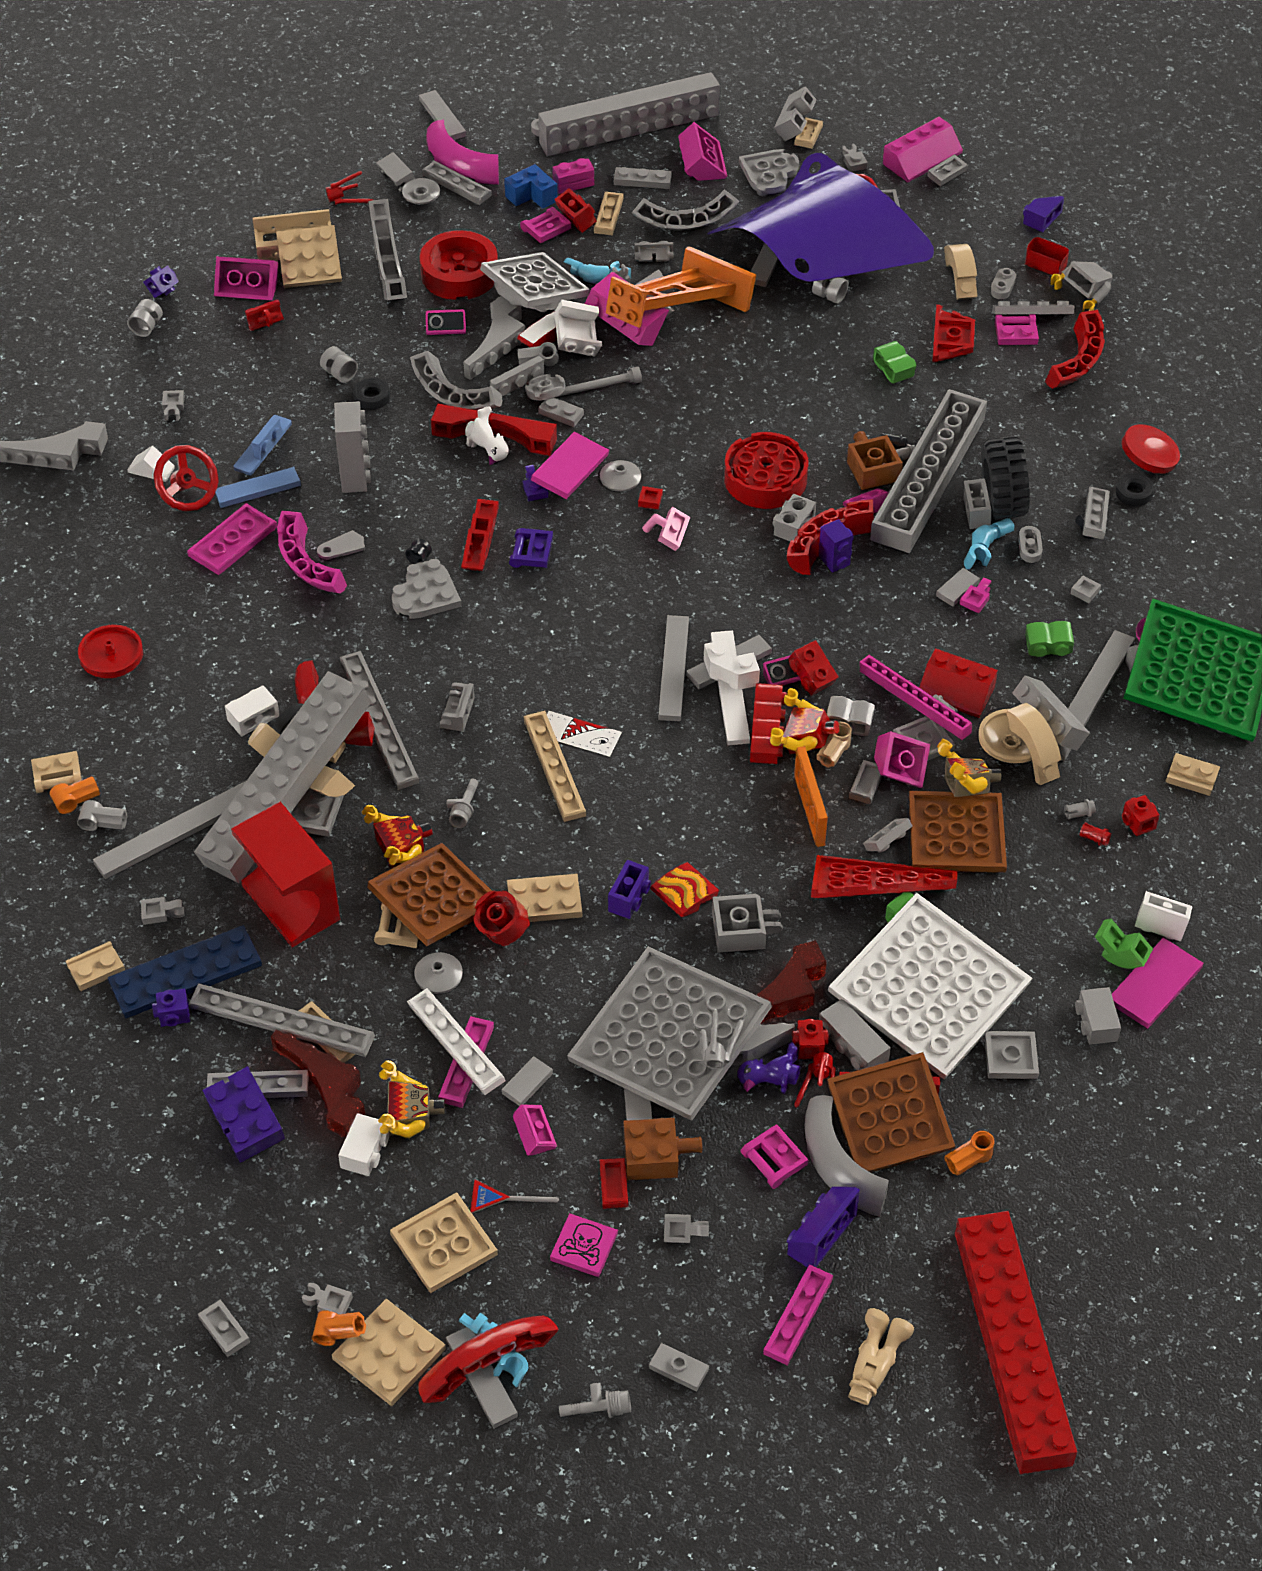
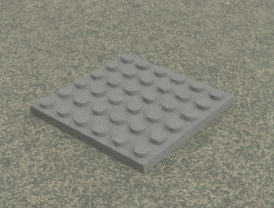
[567,946,772,1121]

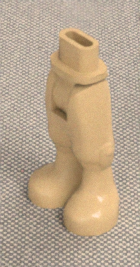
[848,1308,914,1405]

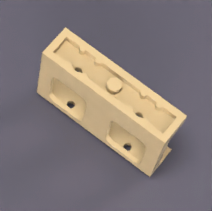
[253,209,331,261]

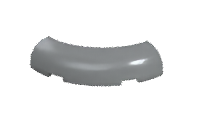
[632,189,739,231]
[410,351,502,410]
[804,1095,889,1217]

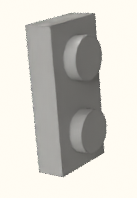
[927,154,968,186]
[538,398,584,427]
[863,818,912,852]
[198,1299,250,1357]

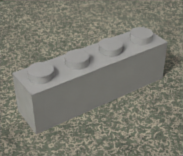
[1013,675,1090,751]

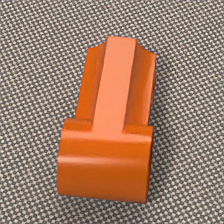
[50,777,100,814]
[945,1131,994,1176]
[312,1311,366,1346]

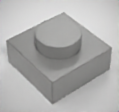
[1070,576,1101,603]

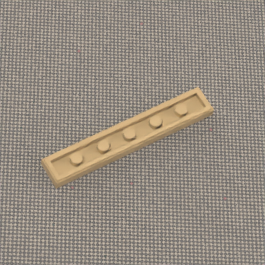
[524,711,586,822]

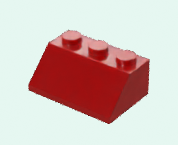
[919,648,998,718]

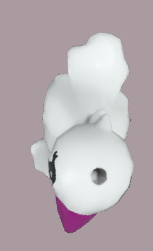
[465,406,508,465]

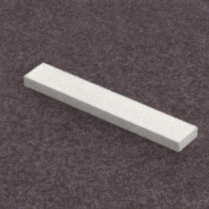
[711,630,750,745]
[407,988,505,1095]

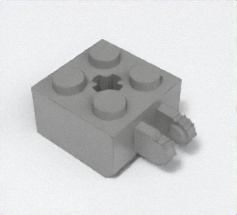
[712,894,783,953]

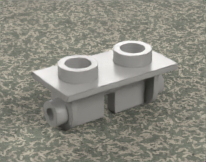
[634,241,673,262]

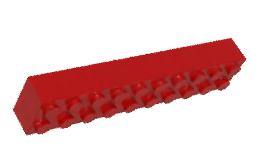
[955,1211,1077,1474]

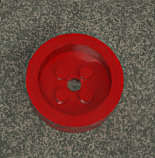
[420,231,498,300]
[724,432,808,509]

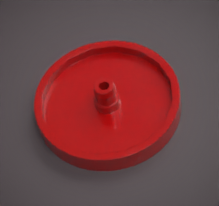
[1122,424,1180,474]
[78,625,143,678]

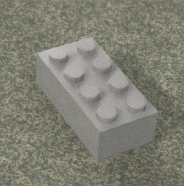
[334,402,371,493]

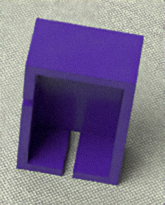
[202,1066,285,1163]

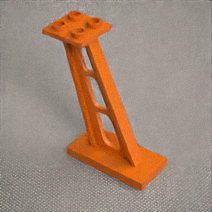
[606,246,756,328]

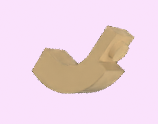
[944,244,977,300]
[1007,703,1061,785]

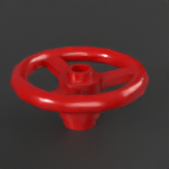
[153,445,219,511]

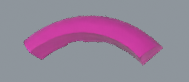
[426,119,499,185]
[277,511,347,594]

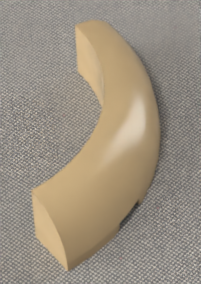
[248,723,355,797]

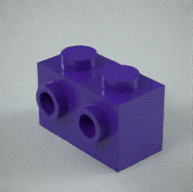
[818,519,853,572]
[608,860,651,919]

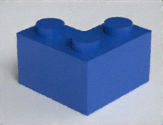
[504,164,558,209]

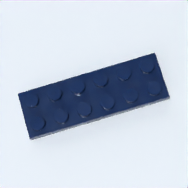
[108,925,262,1019]

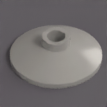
[402,178,440,204]
[600,460,641,492]
[414,952,463,994]

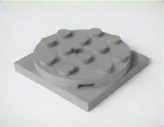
[480,252,590,312]

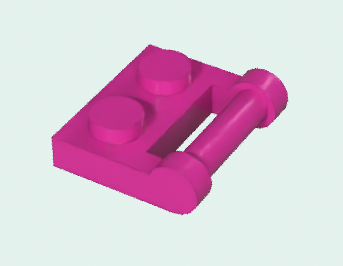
[520,207,571,244]
[995,314,1039,345]
[741,1124,808,1189]

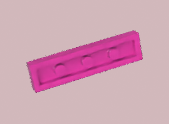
[438,1016,494,1108]
[763,1264,833,1366]

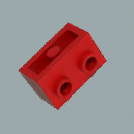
[554,188,597,233]
[788,640,839,696]

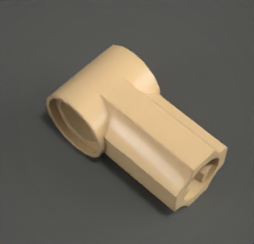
[817,722,852,768]

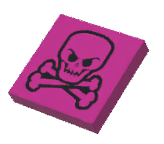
[550,1213,618,1277]

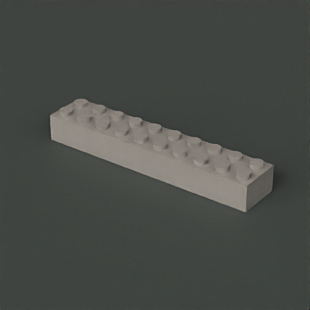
[538,72,720,156]
[870,389,987,553]
[194,671,372,883]

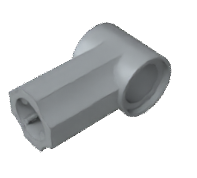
[518,342,559,366]
[77,800,127,831]

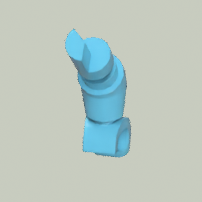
[564,257,631,284]
[964,518,1014,569]
[459,1313,528,1387]

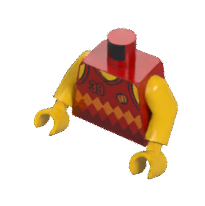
[770,688,839,754]
[362,805,433,869]

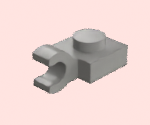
[141,897,185,925]
[664,1214,709,1243]

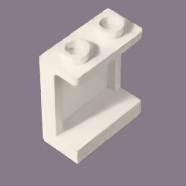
[554,300,602,357]

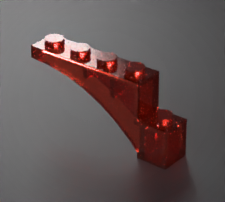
[757,940,827,1023]
[271,1029,366,1138]

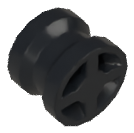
[405,538,432,564]

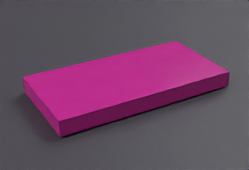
[531,432,609,499]
[187,503,278,575]
[1112,937,1204,1029]

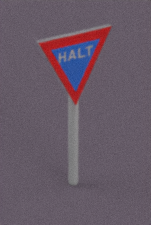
[470,1180,559,1213]

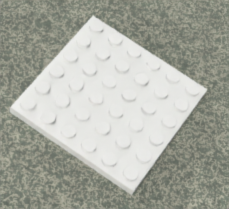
[828,893,1032,1080]

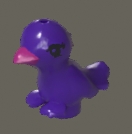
[737,1042,800,1094]

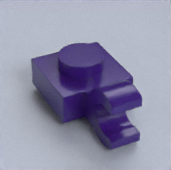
[523,465,548,501]

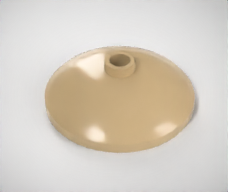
[978,709,1032,763]

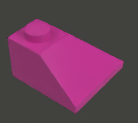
[874,731,930,788]

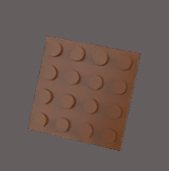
[909,791,1007,872]
[367,843,492,946]
[827,1052,955,1173]

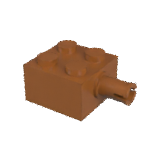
[847,431,903,490]
[624,1118,702,1180]

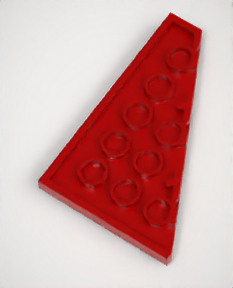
[811,855,957,898]

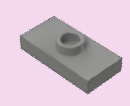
[649,1343,709,1392]

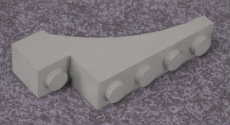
[463,296,525,380]
[0,421,108,471]

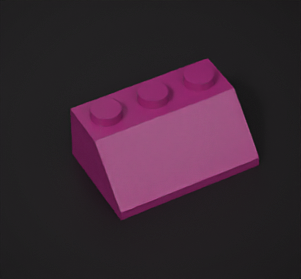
[678,122,727,181]
[214,256,279,300]

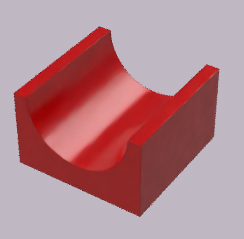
[231,801,340,947]

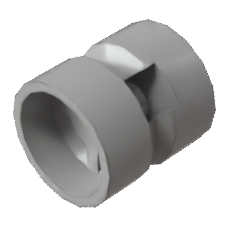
[812,277,849,304]
[127,299,163,337]
[320,346,358,383]

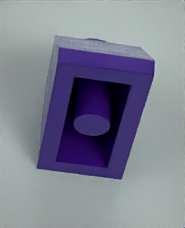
[1023,196,1064,232]

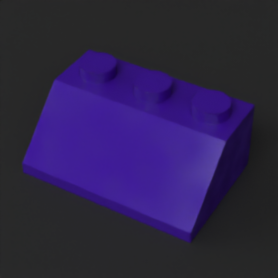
[787,1187,860,1268]

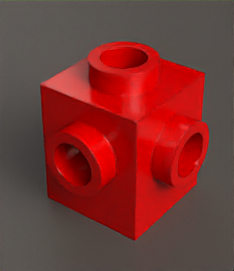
[1122,795,1160,836]
[792,1019,828,1059]

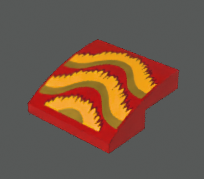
[650,862,719,917]

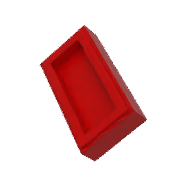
[600,1158,628,1209]

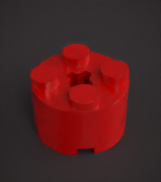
[473,890,530,946]

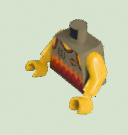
[937,739,1001,797]
[378,1060,445,1138]

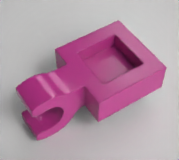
[960,578,991,613]

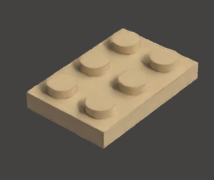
[507,874,582,922]

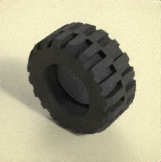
[981,436,1030,520]

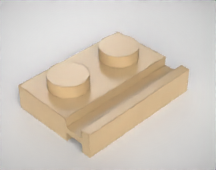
[1166,753,1220,796]
[66,941,125,991]

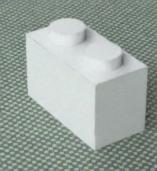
[225,686,279,737]
[1135,891,1192,941]
[338,1113,389,1176]

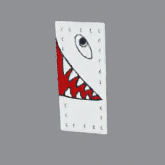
[547,711,622,757]

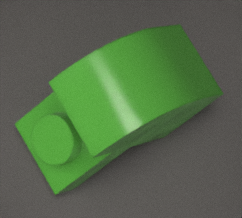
[1095,919,1153,969]

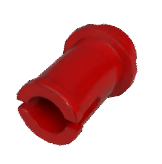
[1080,822,1111,846]

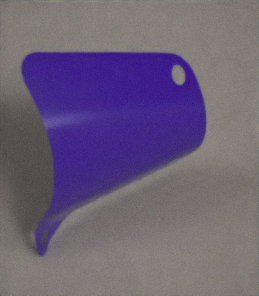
[708,153,934,282]

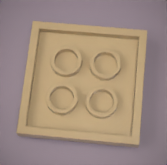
[276,225,342,288]
[390,1193,498,1293]
[332,1299,446,1406]

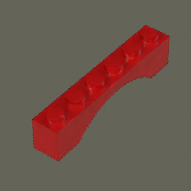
[431,404,557,456]

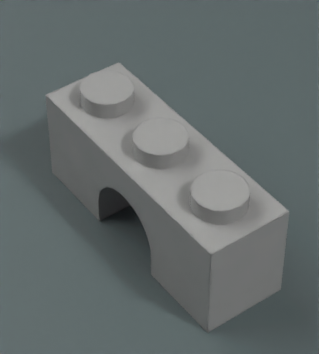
[774,86,816,141]

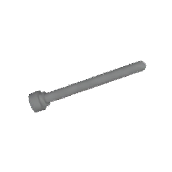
[554,366,642,398]

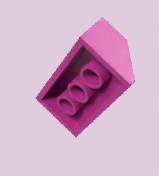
[883,117,963,182]
[585,272,669,346]

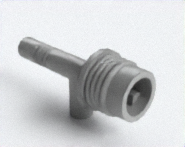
[446,779,478,828]
[559,1383,631,1418]

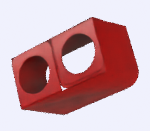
[1025,237,1069,275]

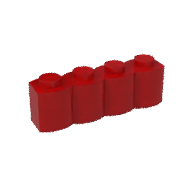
[750,683,787,764]

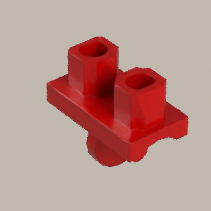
[245,300,284,331]

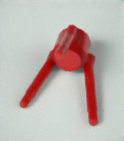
[326,171,373,205]
[794,1052,836,1108]

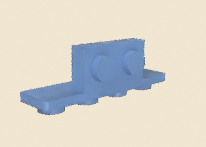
[233,415,292,475]

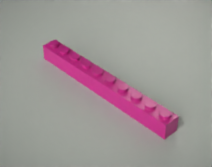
[859,655,972,740]

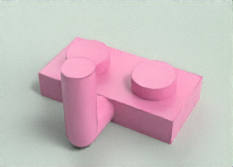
[642,507,690,551]

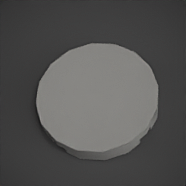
[525,374,566,400]

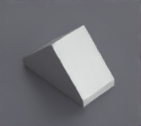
[128,446,175,482]

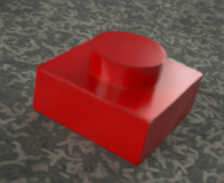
[638,486,663,510]

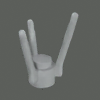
[701,1009,744,1069]

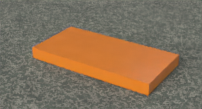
[794,746,828,847]

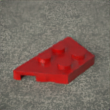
[932,304,975,362]

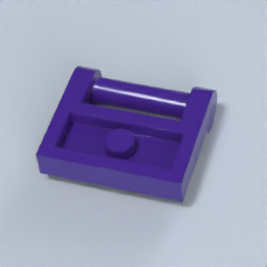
[509,528,553,568]

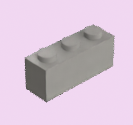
[819,999,890,1070]

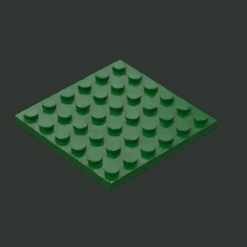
[1123,598,1262,742]

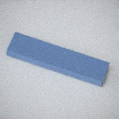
[215,467,301,508]

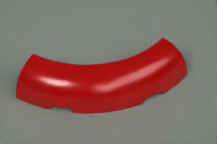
[1045,310,1105,389]
[787,499,874,575]
[295,660,375,746]
[418,1315,559,1403]

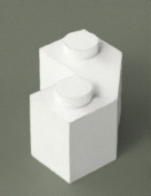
[704,640,760,690]

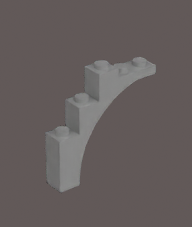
[368,199,407,300]

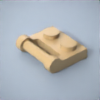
[31,751,82,793]
[374,903,418,948]

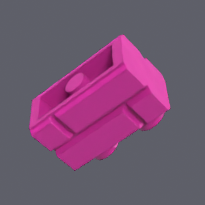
[552,158,594,194]

